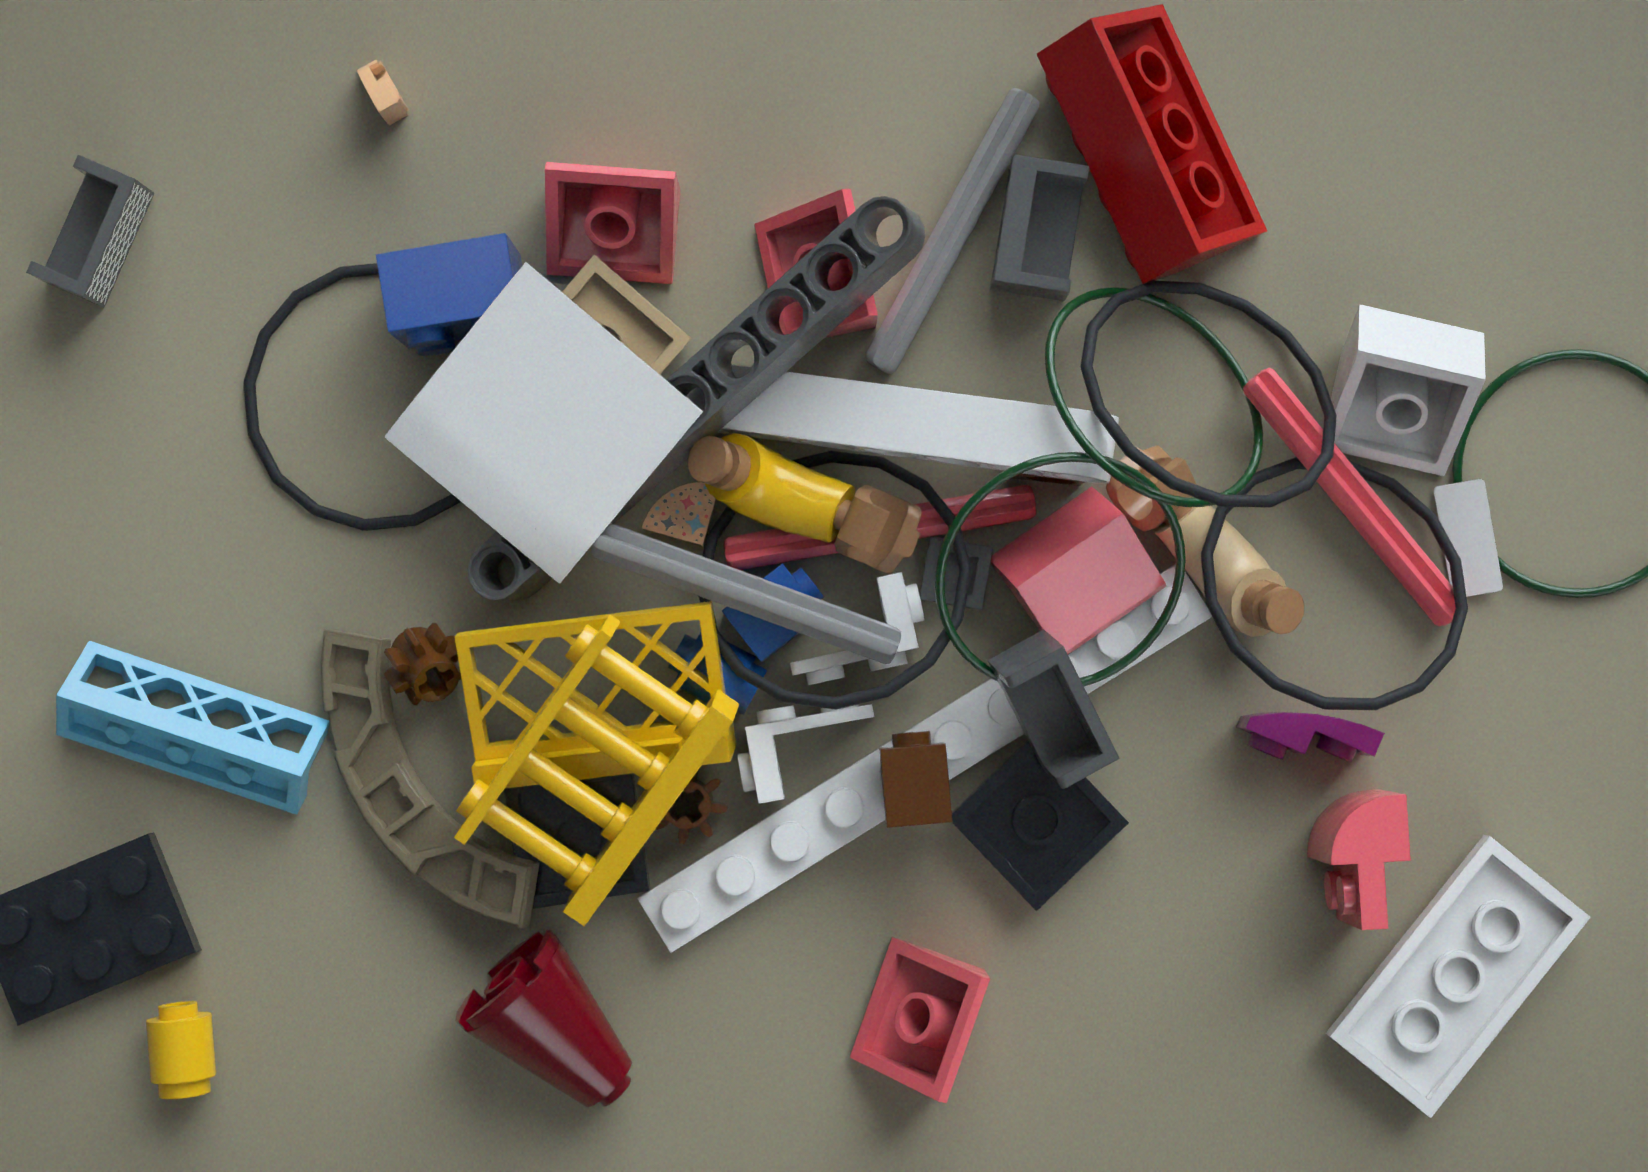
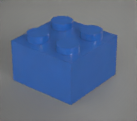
[376,233,522,356]

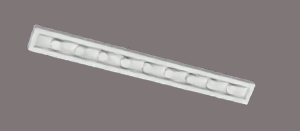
[637,564,1212,953]

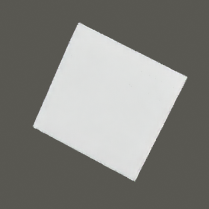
[385,262,703,584]

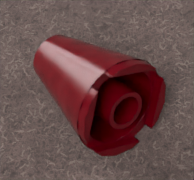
[455,929,632,1107]

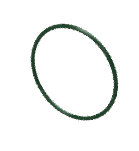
[1045,287,1263,507]
[1452,349,1648,598]
[935,452,1186,687]

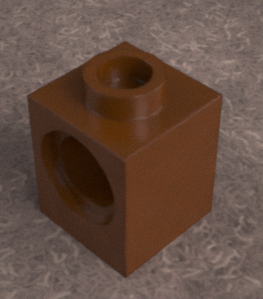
[879,731,953,828]

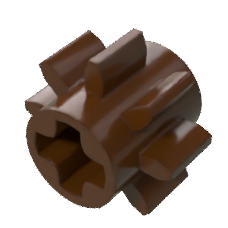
[384,623,462,706]
[656,771,728,844]

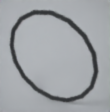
[243,263,461,531]
[1080,280,1337,507]
[698,451,972,710]
[1201,457,1468,710]

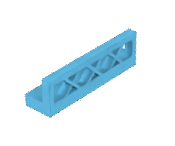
[56,641,329,815]

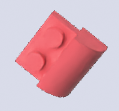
[1307,789,1411,930]

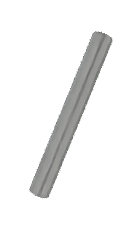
[866,88,1039,374]
[591,523,901,664]

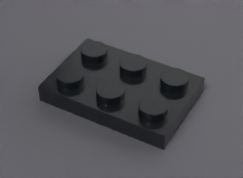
[0,832,202,1026]

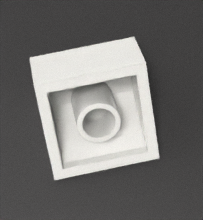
[1331,304,1486,476]

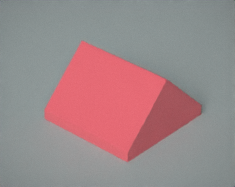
[545,162,680,284]
[754,189,878,339]
[991,486,1166,655]
[850,937,990,1103]

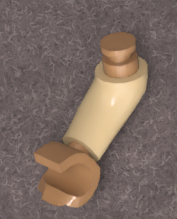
[1106,445,1304,637]

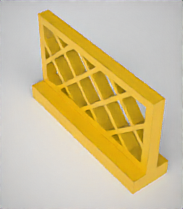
[455,601,736,788]

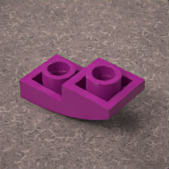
[1236,712,1385,762]

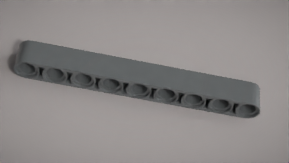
[467,196,925,601]

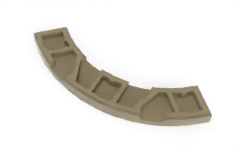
[321,629,540,929]

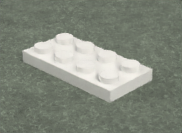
[1325,835,1591,1118]

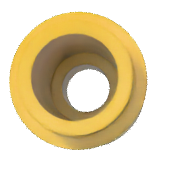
[146,1001,216,1099]

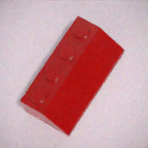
[1037,4,1267,284]

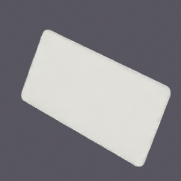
[1434,479,1503,597]

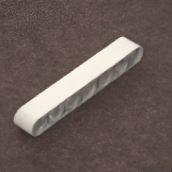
[685,360,1119,483]

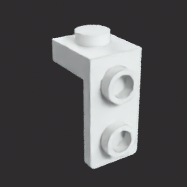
[790,572,925,685]
[738,704,874,804]

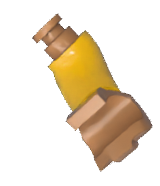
[688,433,922,575]

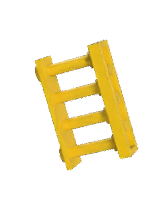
[454,614,739,926]

